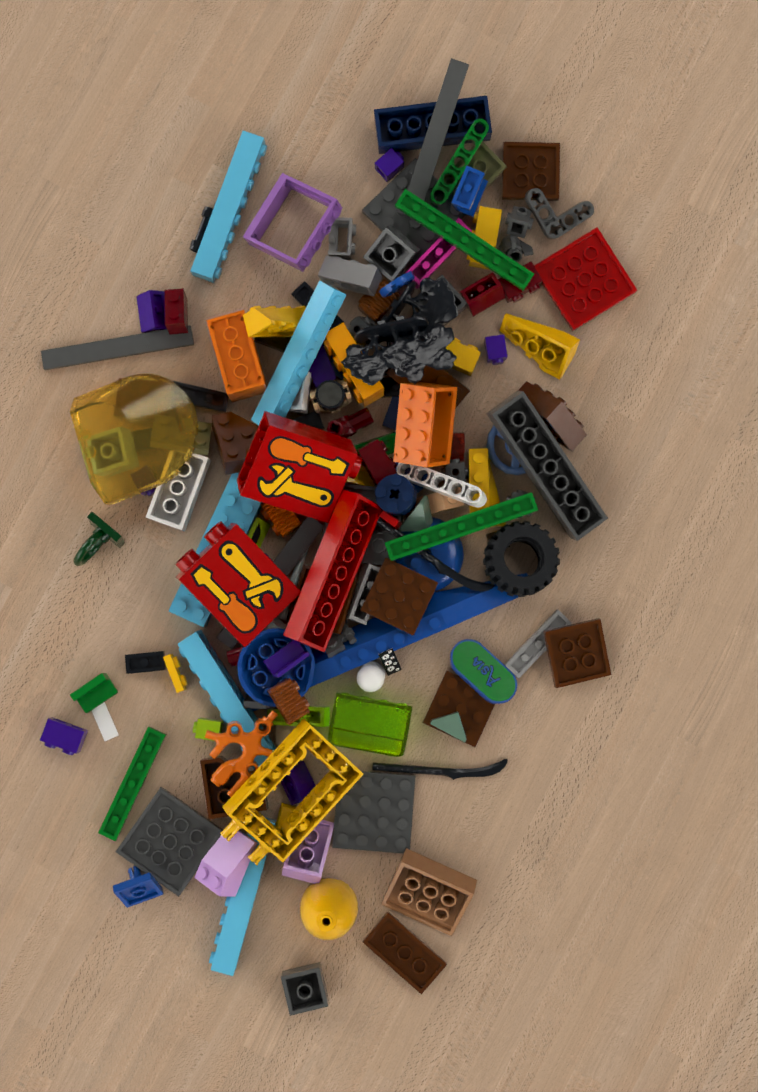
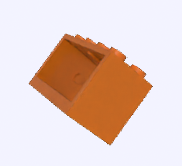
[206,310,267,402]
[393,382,458,467]

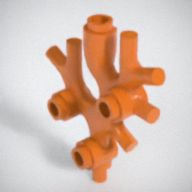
[205,710,278,797]

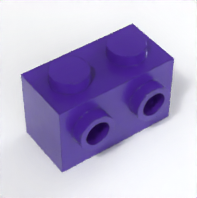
[40,717,88,755]

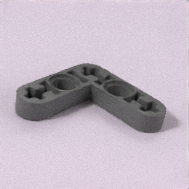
[525,188,594,239]

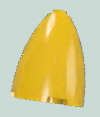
[300,878,358,940]

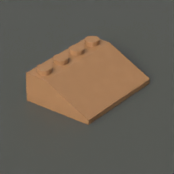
[381,848,477,936]

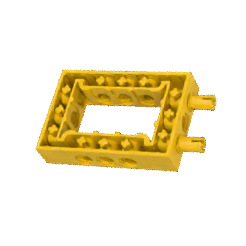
[220,719,363,865]

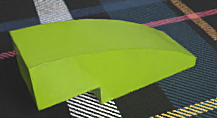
[267,706,330,727]

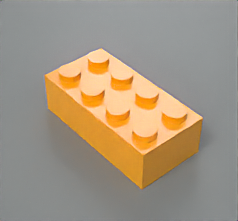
[323,322,384,407]

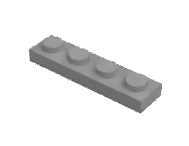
[504,609,572,678]

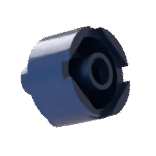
[375,474,417,516]

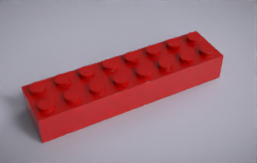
[283,490,382,653]

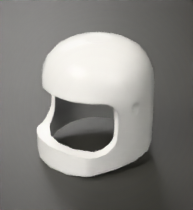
[356,661,385,692]

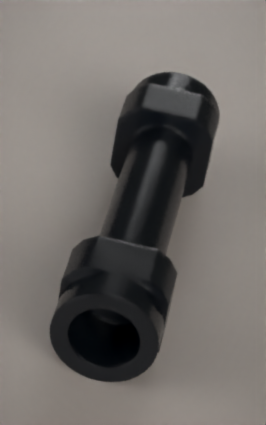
[189,207,213,253]

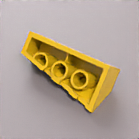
[243,306,306,337]
[467,448,506,527]

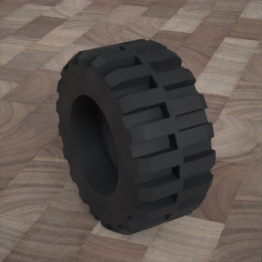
[483,521,560,597]

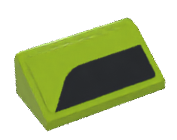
[248,517,270,548]

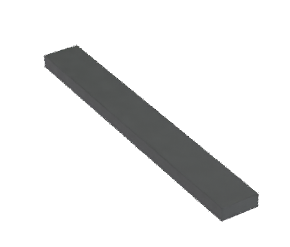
[408,58,469,201]
[41,325,194,370]
[216,517,324,649]

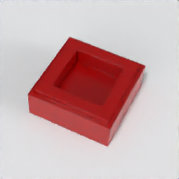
[379,511,401,529]

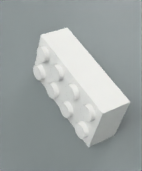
[146,450,211,532]

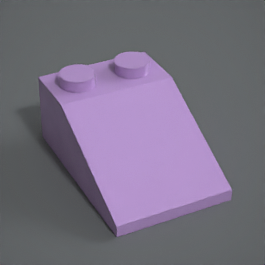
[282,820,334,884]
[194,830,257,897]

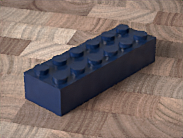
[374,96,492,154]

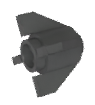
[498,235,534,262]

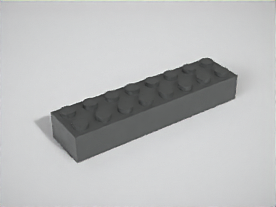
[486,391,608,541]

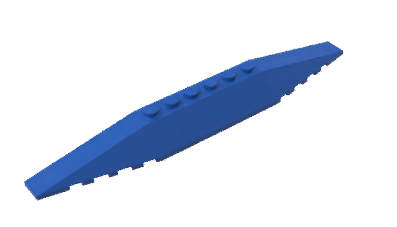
[245,573,528,712]

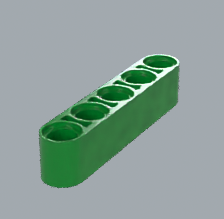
[430,119,489,205]

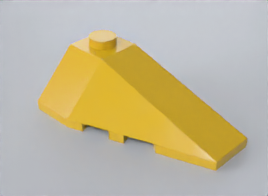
[499,313,580,380]

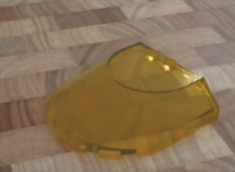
[70,374,198,505]

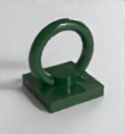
[73,512,125,566]

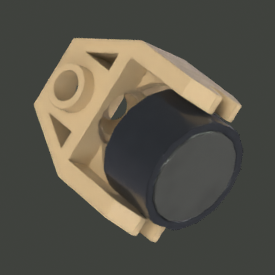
[309,380,352,414]

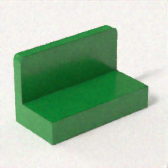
[70,673,118,713]

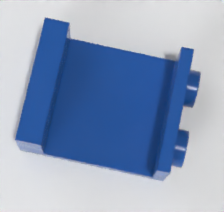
[451,166,488,217]

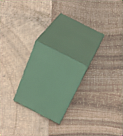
[401,495,433,532]
[430,711,467,743]

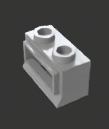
[328,217,356,260]

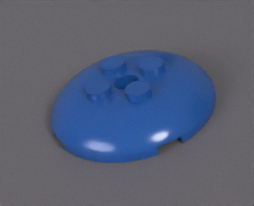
[396,517,464,592]
[237,628,315,707]

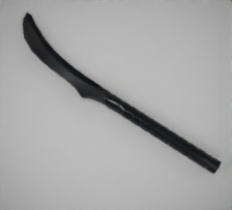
[377,517,495,592]
[373,759,508,780]

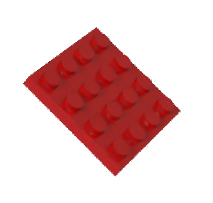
[534,227,638,332]

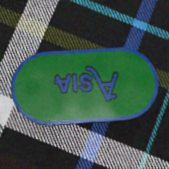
[450,639,517,704]

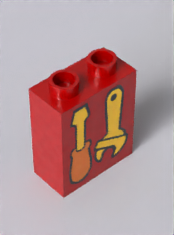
[237,411,362,523]
[175,521,301,647]

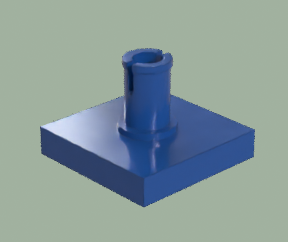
[113,866,163,908]

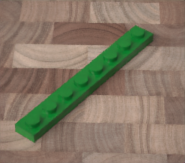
[394,189,534,291]
[384,492,538,561]

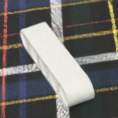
[397,463,487,508]

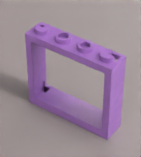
[243,173,342,272]

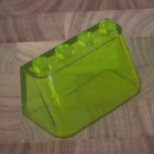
[328,692,413,757]

